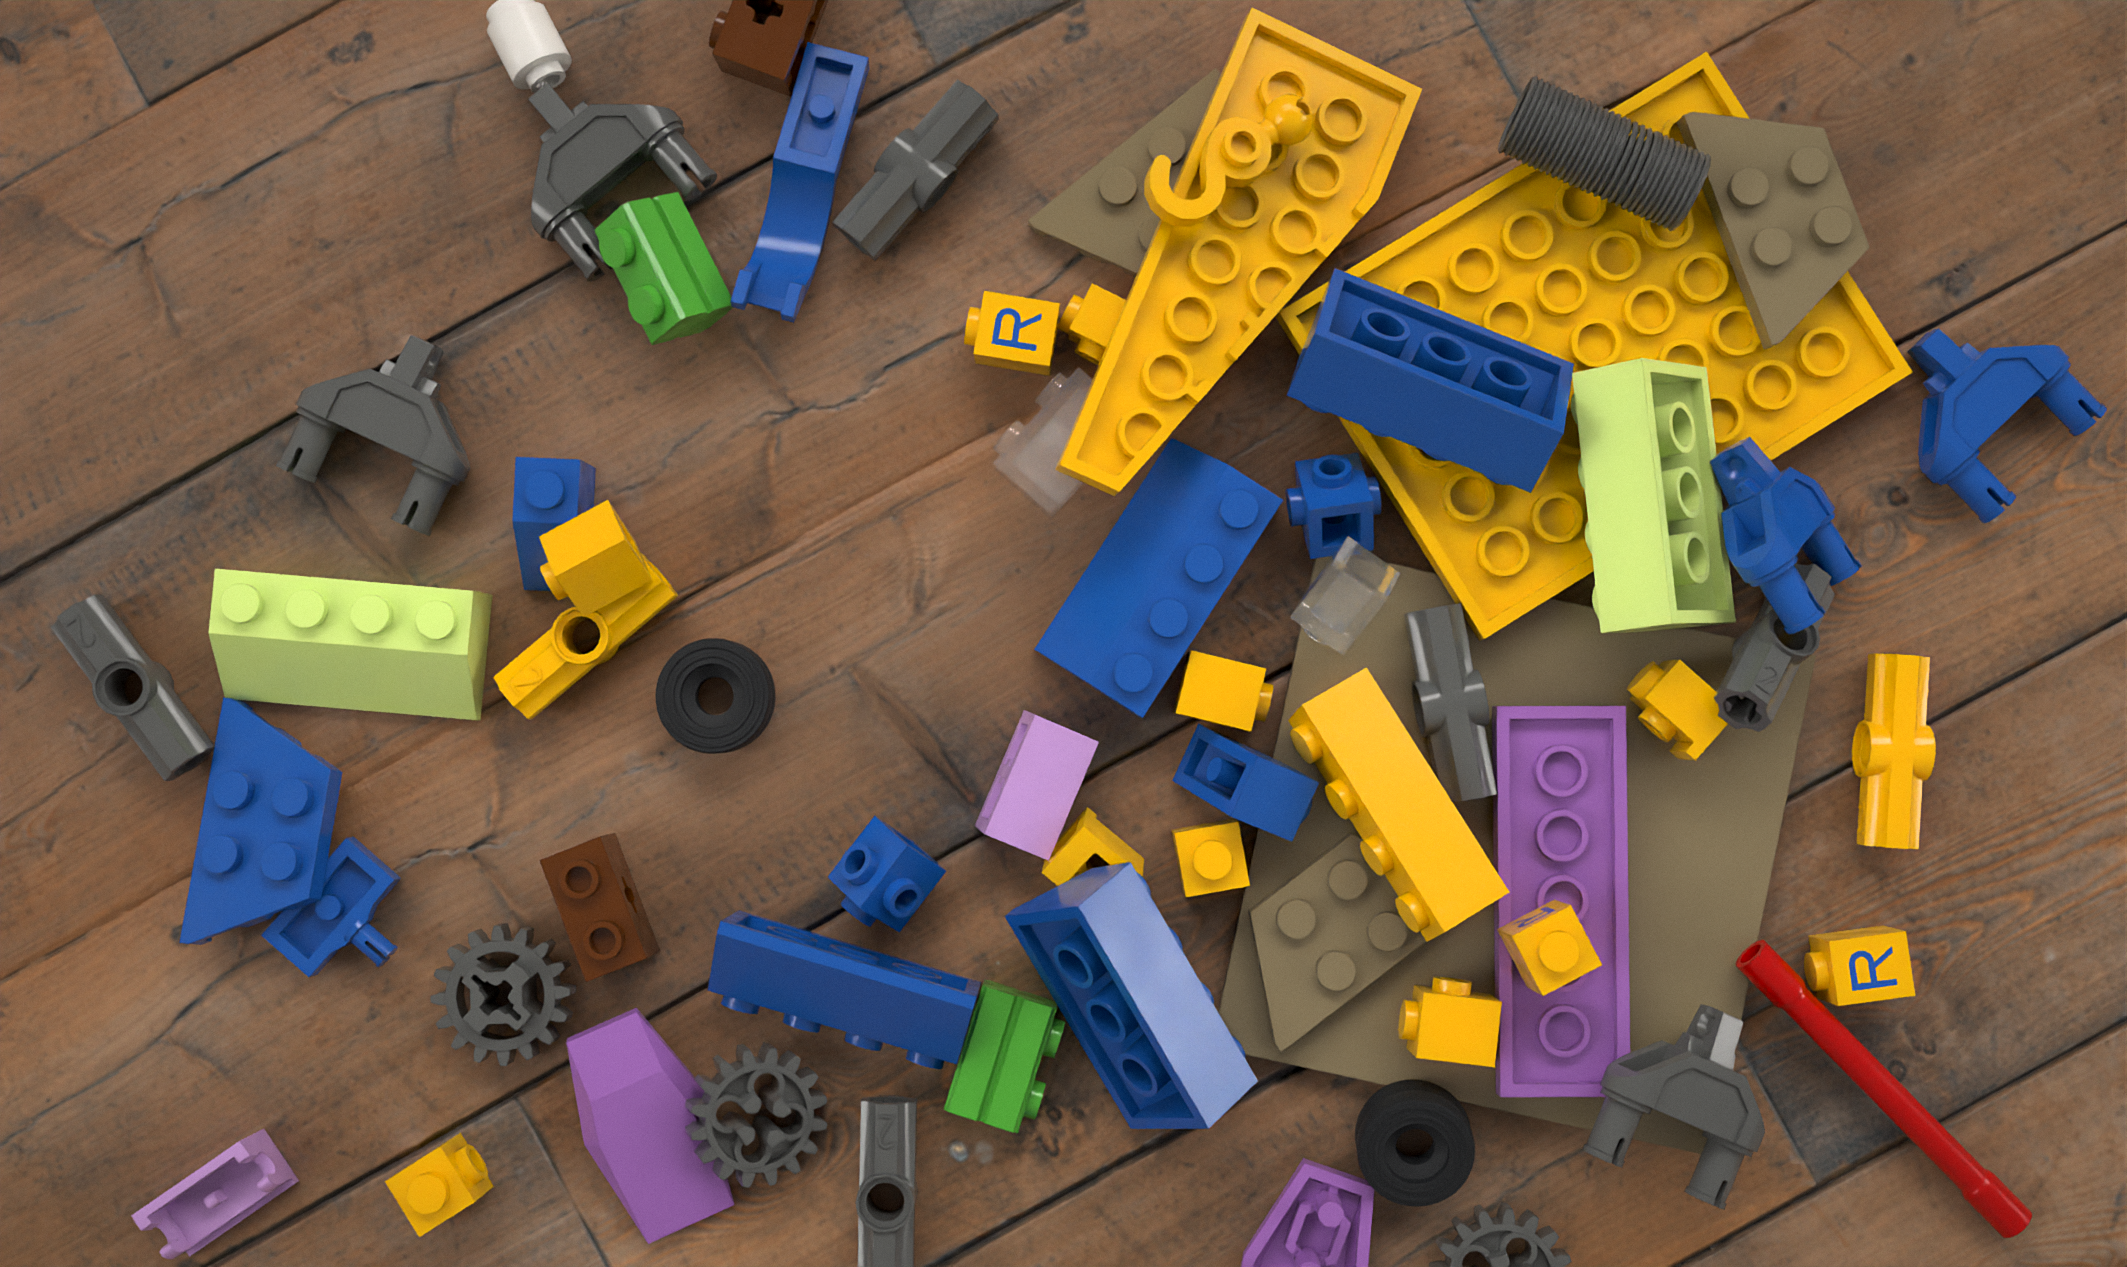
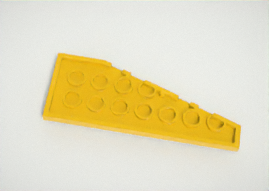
[1055,8,1422,496]

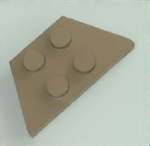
[1028,68,1221,278]
[1677,112,1870,350]
[1248,833,1426,1052]

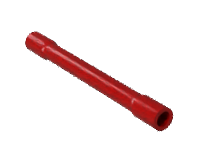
[1736,940,2032,1238]

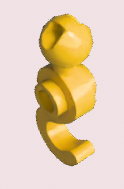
[1144,94,1314,227]

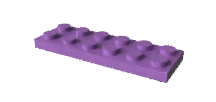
[1492,706,1630,1097]

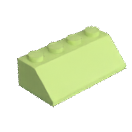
[1571,358,1736,633]
[208,569,492,720]

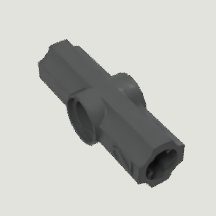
[833,79,999,261]
[1714,563,1835,732]
[51,594,215,781]
[1404,603,1497,803]
[855,1095,918,1267]

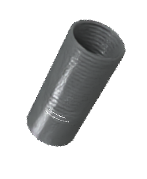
[1497,76,1711,232]

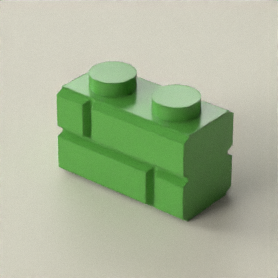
[595,192,733,345]
[944,979,1065,1133]

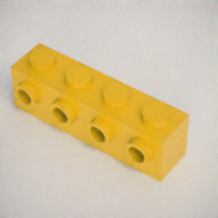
[1288,667,1509,942]

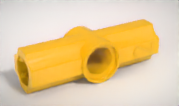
[493,553,679,720]
[1852,653,1936,849]

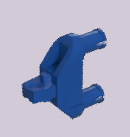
[1907,328,2107,524]
[1710,437,1862,635]

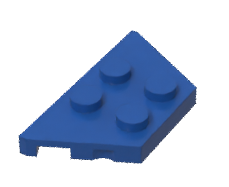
[179,698,343,945]

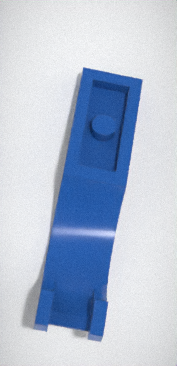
[730,42,870,323]

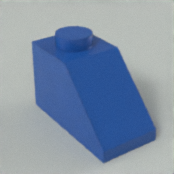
[512,457,596,591]
[1172,723,1320,842]

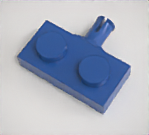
[261,837,401,977]

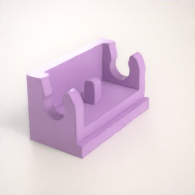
[975,710,1099,861]
[131,1129,299,1259]

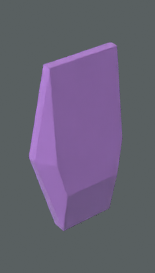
[566,1008,734,1244]
[1240,1158,1374,1267]

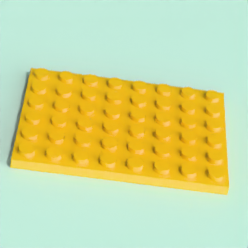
[1276,52,1913,641]

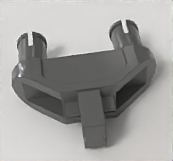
[529,83,717,282]
[276,335,470,536]
[1582,1004,1765,1210]

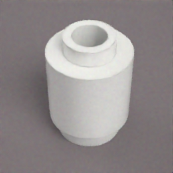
[486,0,572,93]

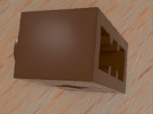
[709,0,828,97]
[539,833,660,982]

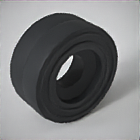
[655,638,776,754]
[1355,1080,1475,1207]

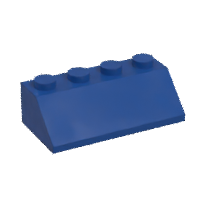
[1287,268,1574,493]
[1034,438,1283,718]
[1004,862,1258,1129]
[708,910,981,1069]

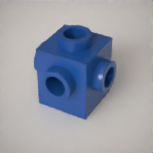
[1285,453,1381,559]
[828,816,946,933]

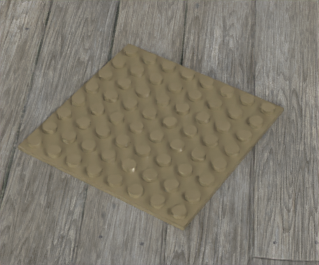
[1218,554,1816,1154]

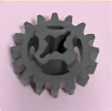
[430,923,577,1066]

